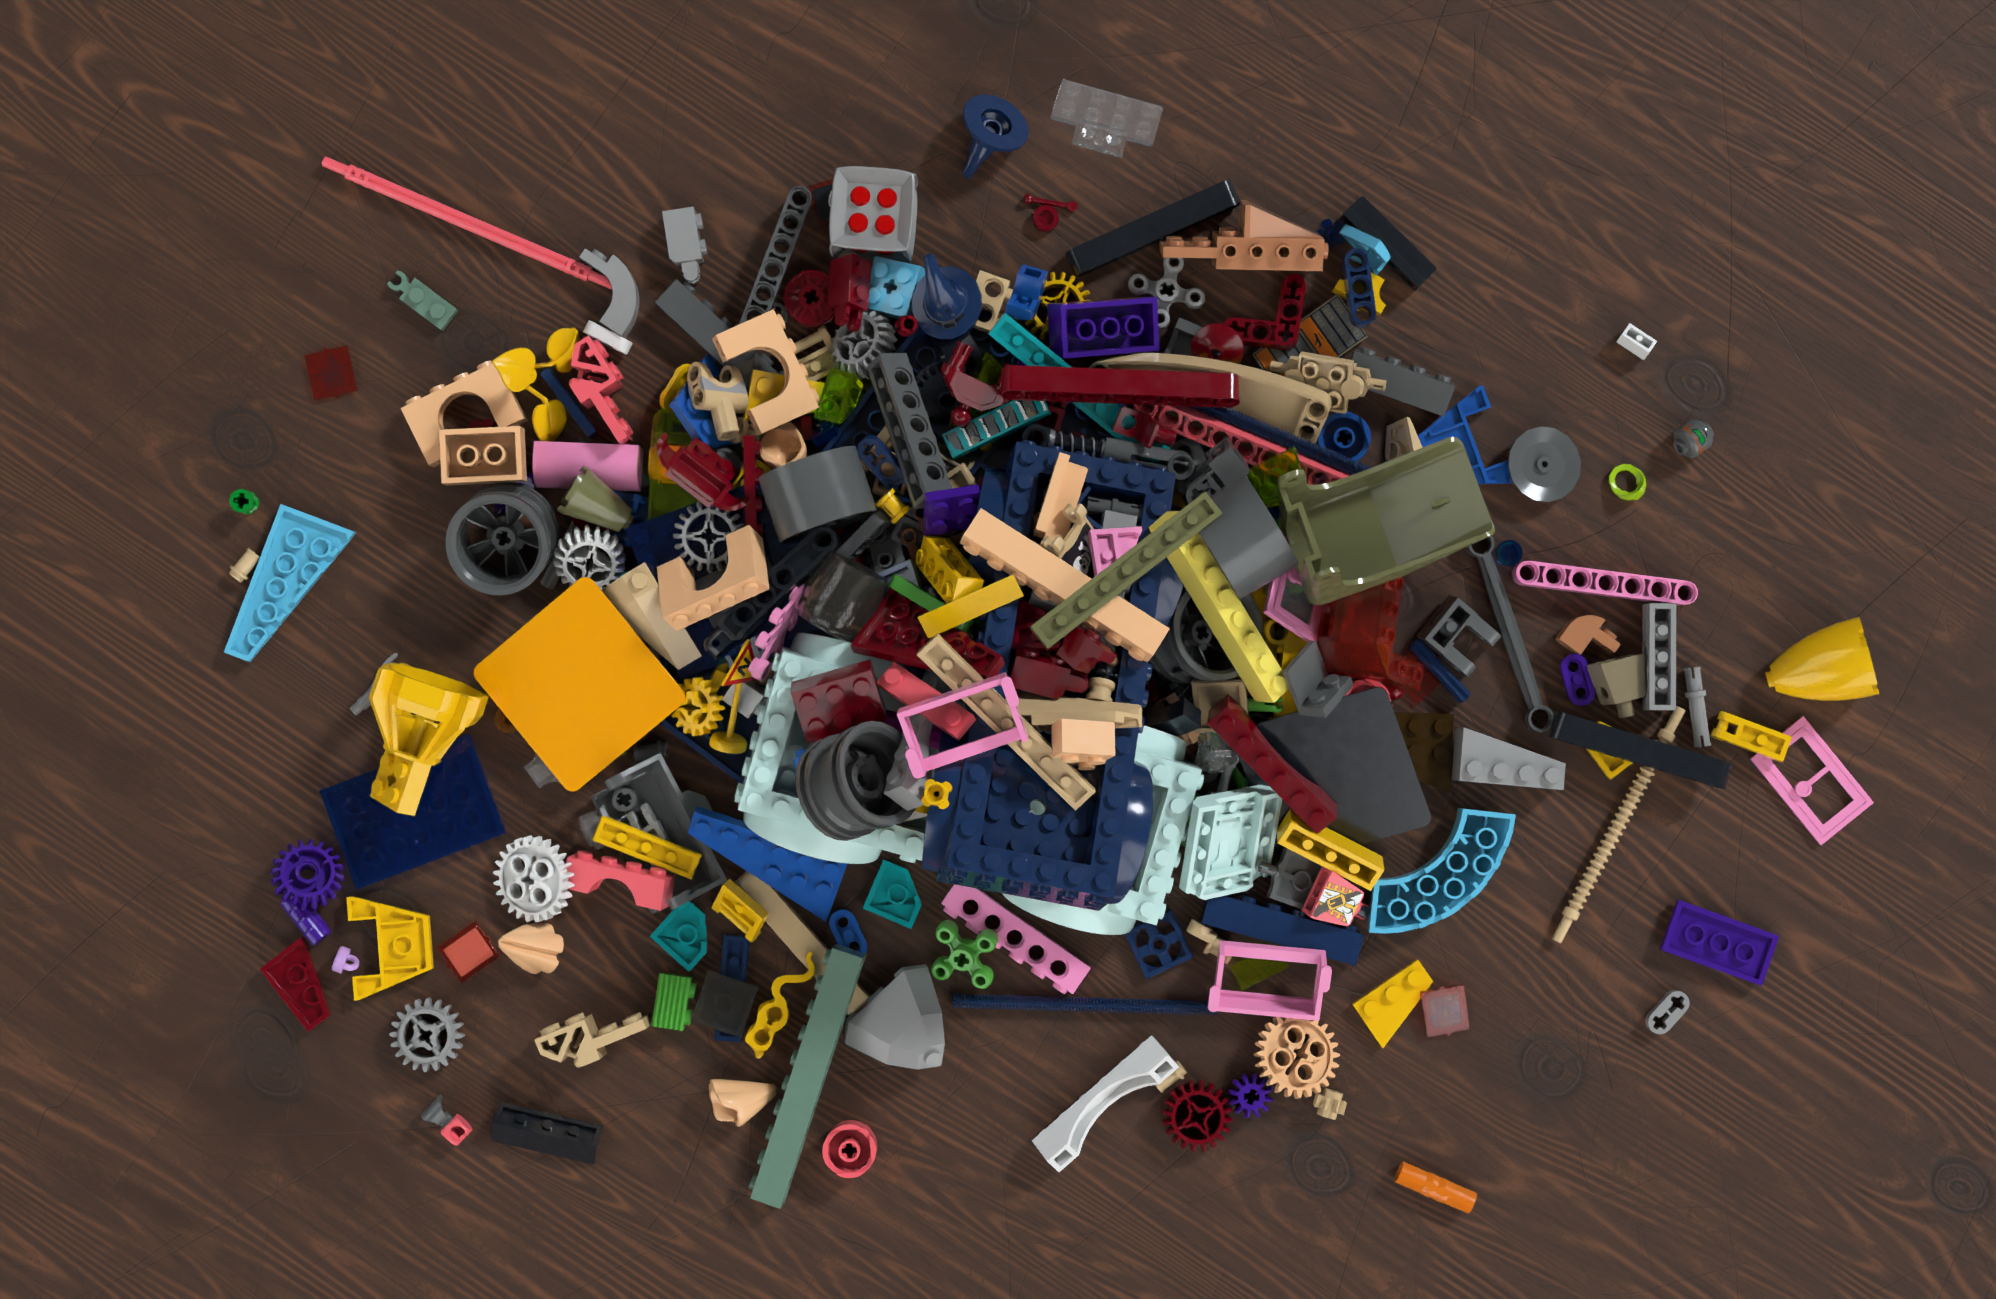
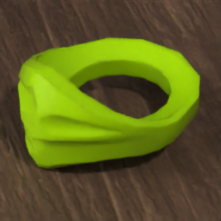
[1609,464,1646,500]

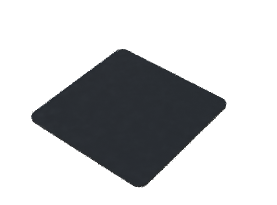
[1238,687,1431,861]

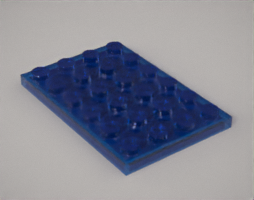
[320,734,507,890]

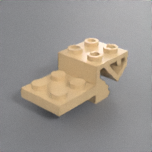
[534,1012,652,1068]

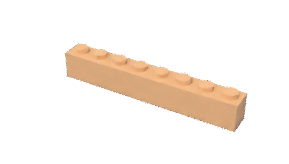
[960,508,1170,662]

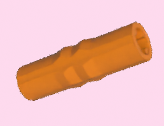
[1394,1161,1477,1214]

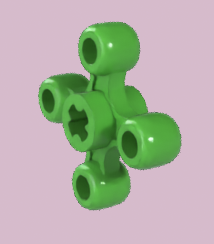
[931,920,998,989]

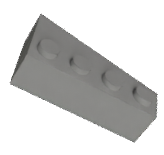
[1451,727,1566,790]

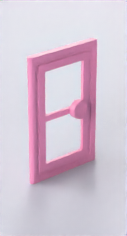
[1750,716,1874,845]

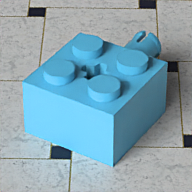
[868,256,925,320]

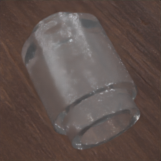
[578,810,606,851]

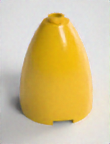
[1765,617,1879,701]

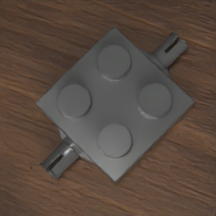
[1258,847,1322,909]

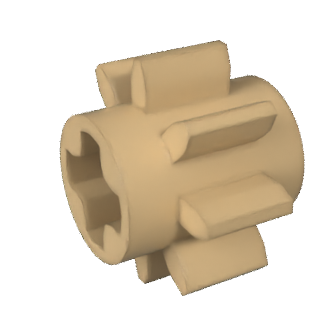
[1313,1088,1347,1120]

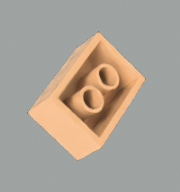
[439,426,527,486]

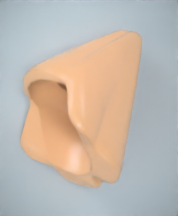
[759,422,807,469]
[498,922,564,974]
[709,1079,776,1127]

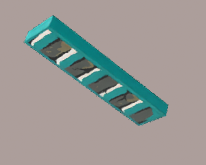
[942,400,1051,460]

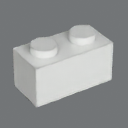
[1617,323,1657,360]

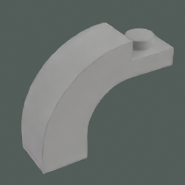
[579,249,639,338]

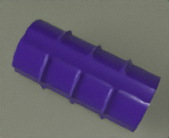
[280,899,332,946]

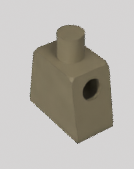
[1587,653,1646,718]

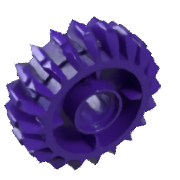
[270,839,344,911]

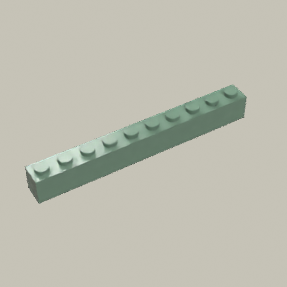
[749,944,866,1209]

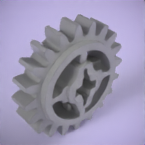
[389,997,465,1072]

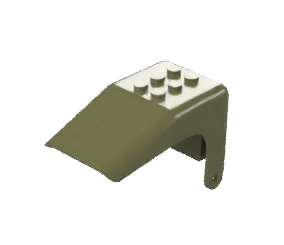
[1278,437,1495,605]

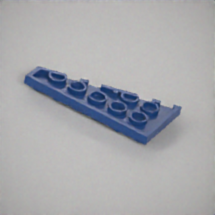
[688,806,847,922]

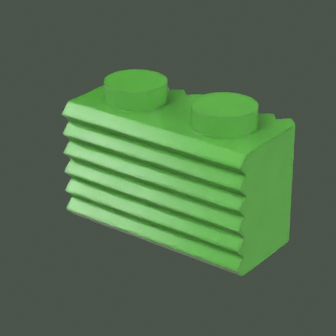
[651,972,697,1031]

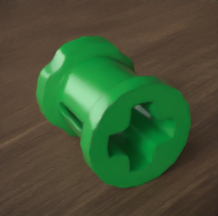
[229,489,260,515]

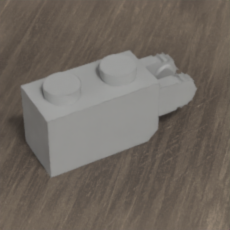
[662,206,708,285]

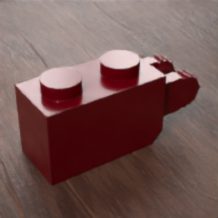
[827,253,872,332]
[1009,647,1089,699]

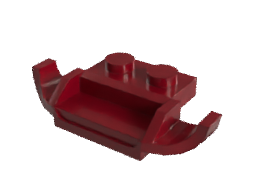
[657,432,750,511]

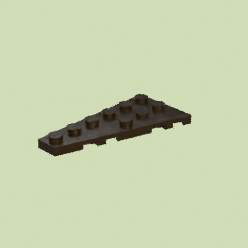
[1394,712,1454,793]

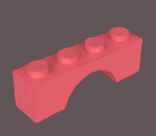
[566,850,675,911]

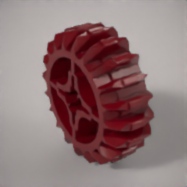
[1161,1079,1233,1152]

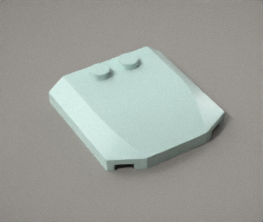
[1179,785,1282,900]

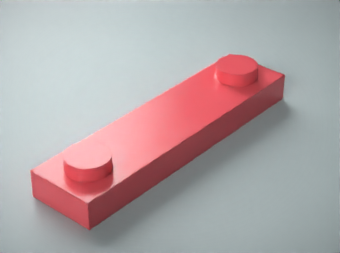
[876,662,976,741]

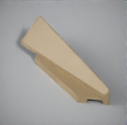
[1005,691,1142,732]

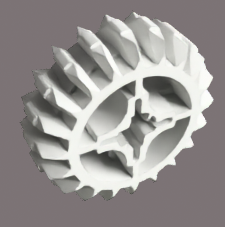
[553,524,626,590]

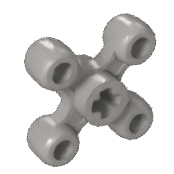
[1128,257,1205,330]

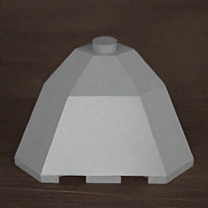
[843,964,945,1070]

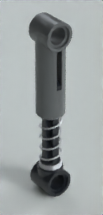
[1022,423,1195,480]

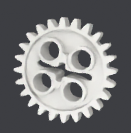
[493,835,575,922]

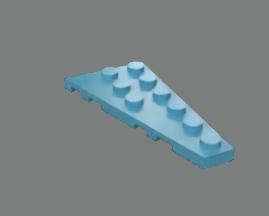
[224,504,357,662]

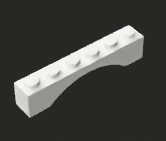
[1032,1035,1179,1172]

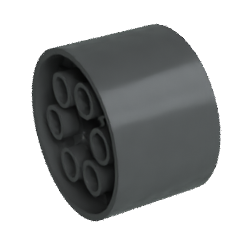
[758,446,877,544]
[1199,475,1299,600]

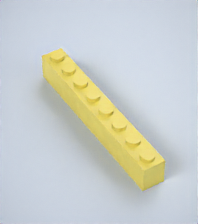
[1149,511,1289,703]

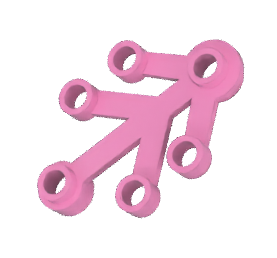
[748,584,813,682]

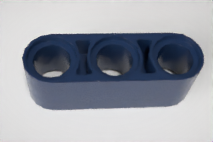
[1342,248,1376,328]

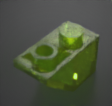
[814,368,863,425]

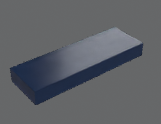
[540,368,598,439]

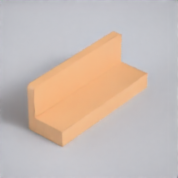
[1033,452,1088,541]

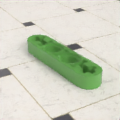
[888,573,974,633]

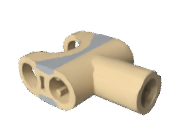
[687,362,749,441]

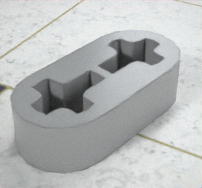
[1645,990,1690,1034]

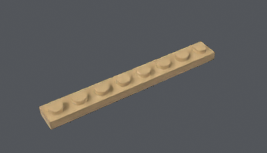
[917,633,1096,811]

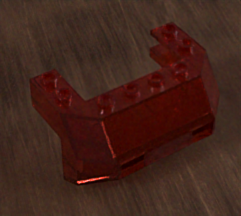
[1317,560,1439,691]

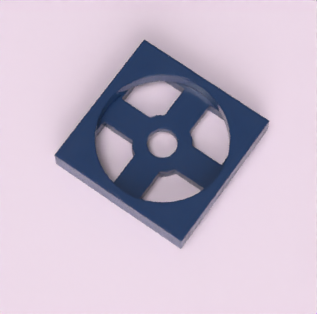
[1125,909,1194,980]

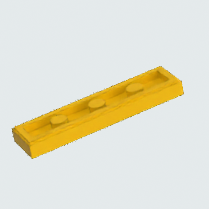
[592,815,702,879]

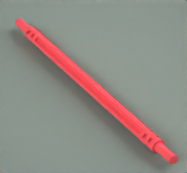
[322,156,612,290]

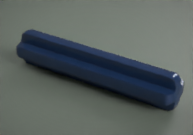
[1409,638,1471,703]

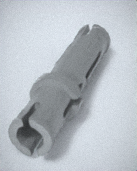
[1683,666,1711,747]

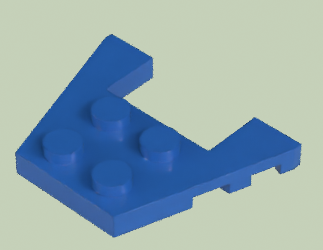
[669,354,760,449]
[1418,385,1513,485]

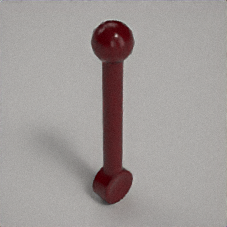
[1023,194,1078,212]

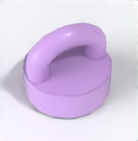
[332,946,359,974]

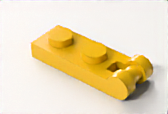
[1711,711,1792,762]

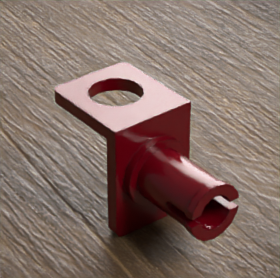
[1112,406,1176,449]

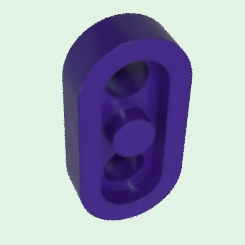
[1559,654,1595,706]

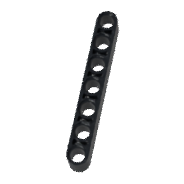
[1065,179,1240,278]
[1548,711,1732,789]

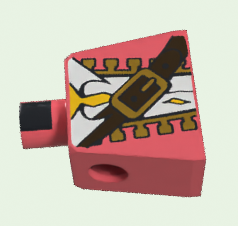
[1301,866,1370,926]

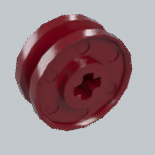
[784,270,835,328]

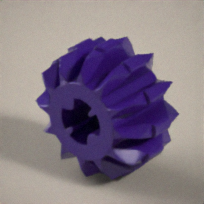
[1228,1072,1273,1118]

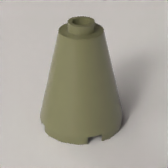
[556,465,634,532]

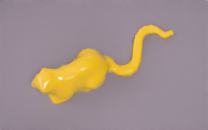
[745,951,815,1058]

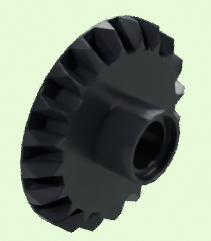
[915,360,977,424]

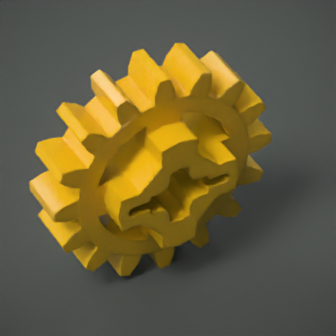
[671,677,725,736]

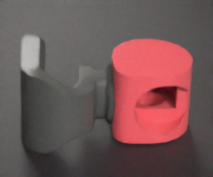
[420,1094,472,1146]

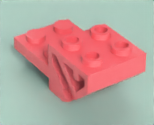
[569,336,634,445]

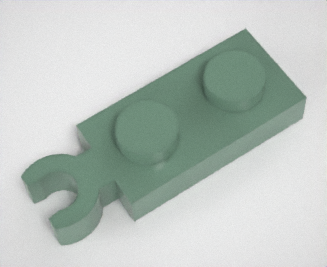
[387,270,459,331]

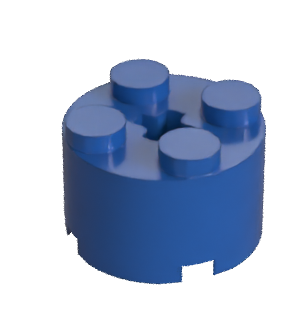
[1315,411,1371,462]

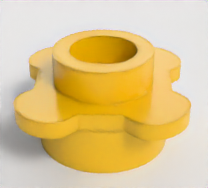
[922,779,952,809]

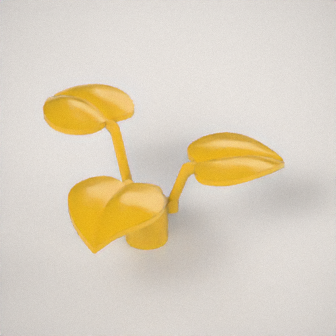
[492,327,581,442]

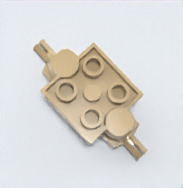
[1270,351,1386,414]

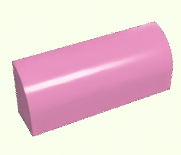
[533,441,644,492]

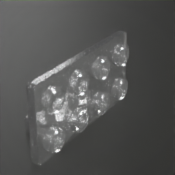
[1051,79,1163,158]

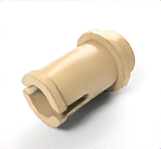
[229,548,260,583]
[1155,1060,1187,1093]

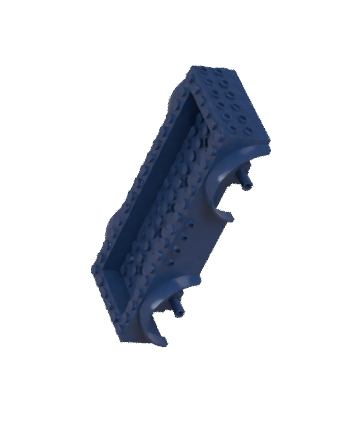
[922,440,1183,911]

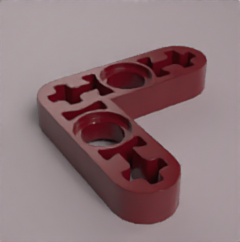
[1223,274,1306,350]

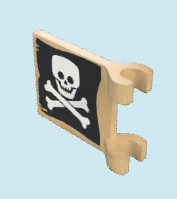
[1040,504,1094,579]

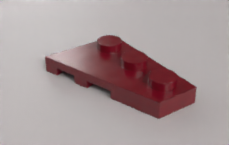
[260,936,331,1032]

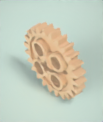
[1254,1017,1340,1099]

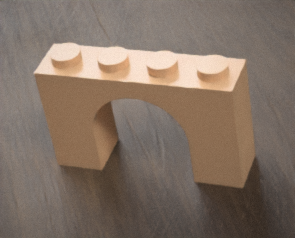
[712,309,820,436]
[401,360,528,467]
[657,525,769,631]

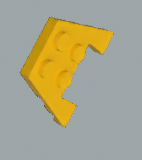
[346,896,434,1001]

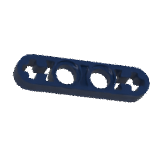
[857,435,924,522]

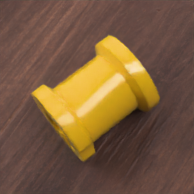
[875,488,911,524]

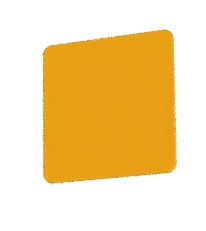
[474,577,685,791]

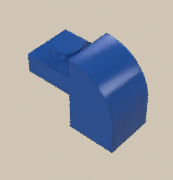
[1005,264,1048,320]

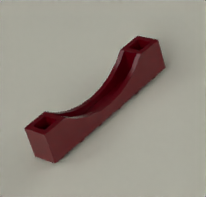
[1207,694,1337,834]

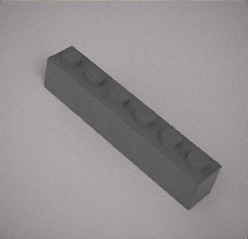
[655,279,785,389]

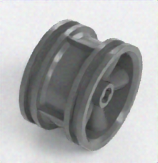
[446,483,560,595]
[1149,585,1263,686]

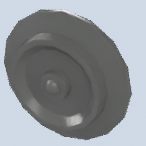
[1508,426,1581,502]

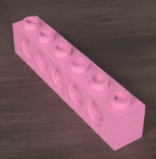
[941,885,1091,994]

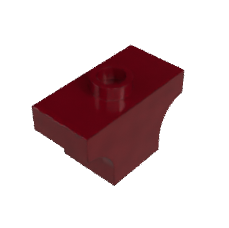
[1056,624,1117,674]

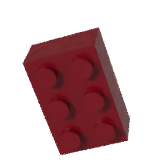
[791,659,887,743]

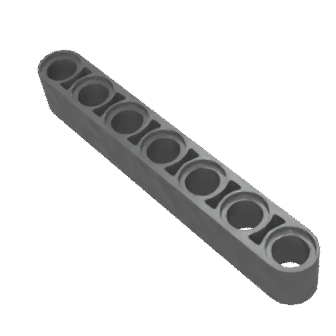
[737,186,812,360]

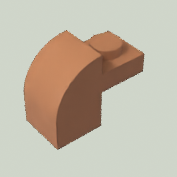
[1554,615,1621,655]

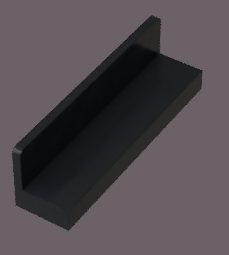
[1340,196,1436,291]
[491,1102,603,1164]

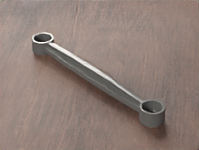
[1465,535,1554,732]

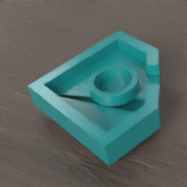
[863,859,922,929]
[650,900,708,972]

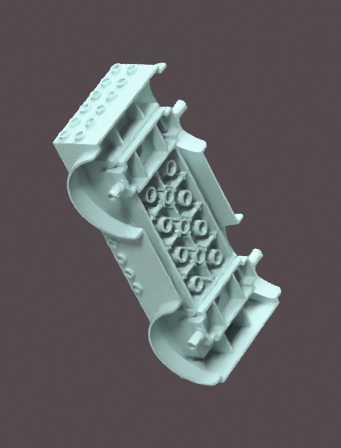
[734,633,1204,935]

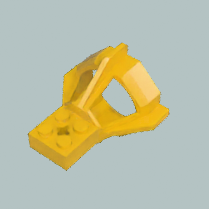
[369,662,489,816]

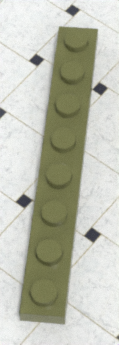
[1030,492,1222,650]

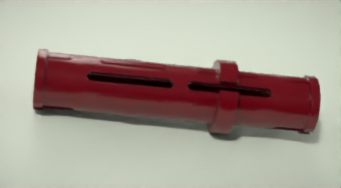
[893,315,918,339]

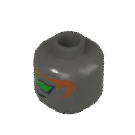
[1673,419,1714,458]

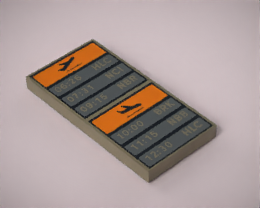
[1251,294,1368,377]

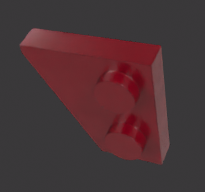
[1011,599,1064,653]

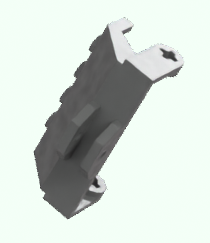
[590,753,727,914]

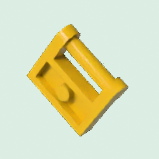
[712,879,769,942]

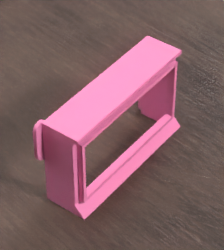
[897,672,1028,779]
[1208,940,1332,1021]

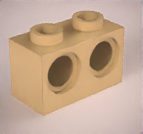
[972,270,1013,333]

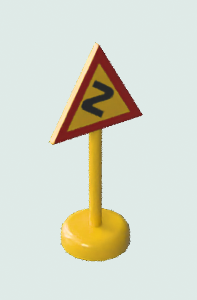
[709,639,757,754]

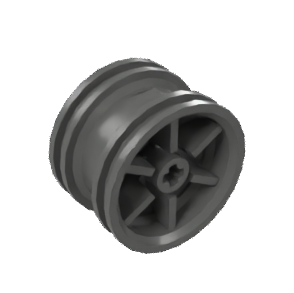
[796,721,916,841]

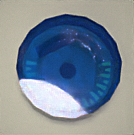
[1495,540,1523,566]

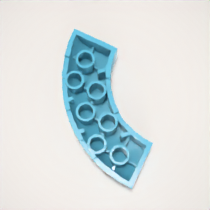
[1367,808,1516,934]

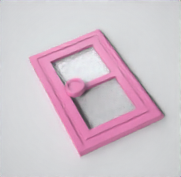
[1263,530,1326,643]

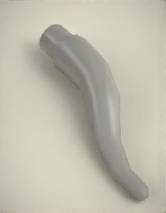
[350,653,398,716]

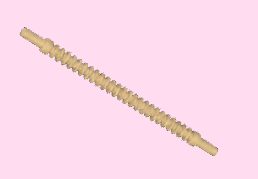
[1551,706,1686,943]

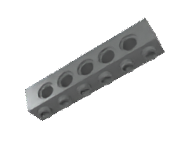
[867,353,952,509]

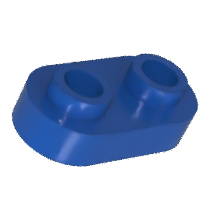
[829,909,868,953]

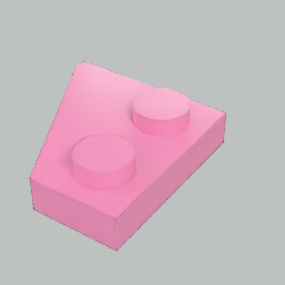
[1088,526,1142,577]

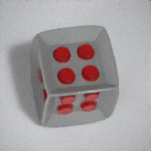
[829,166,918,263]

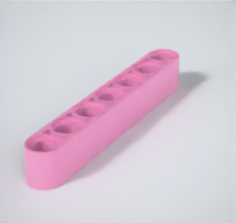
[1511,561,1698,606]

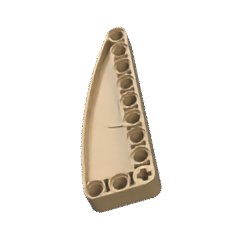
[1089,353,1332,468]

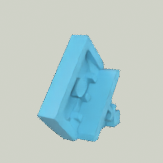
[1339,224,1391,275]

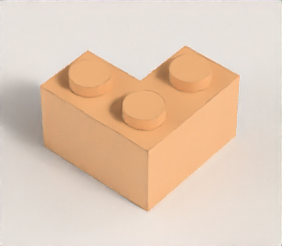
[1052,719,1115,771]

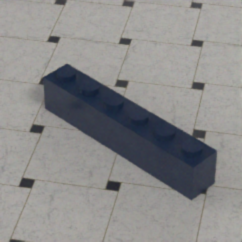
[1200,895,1364,966]

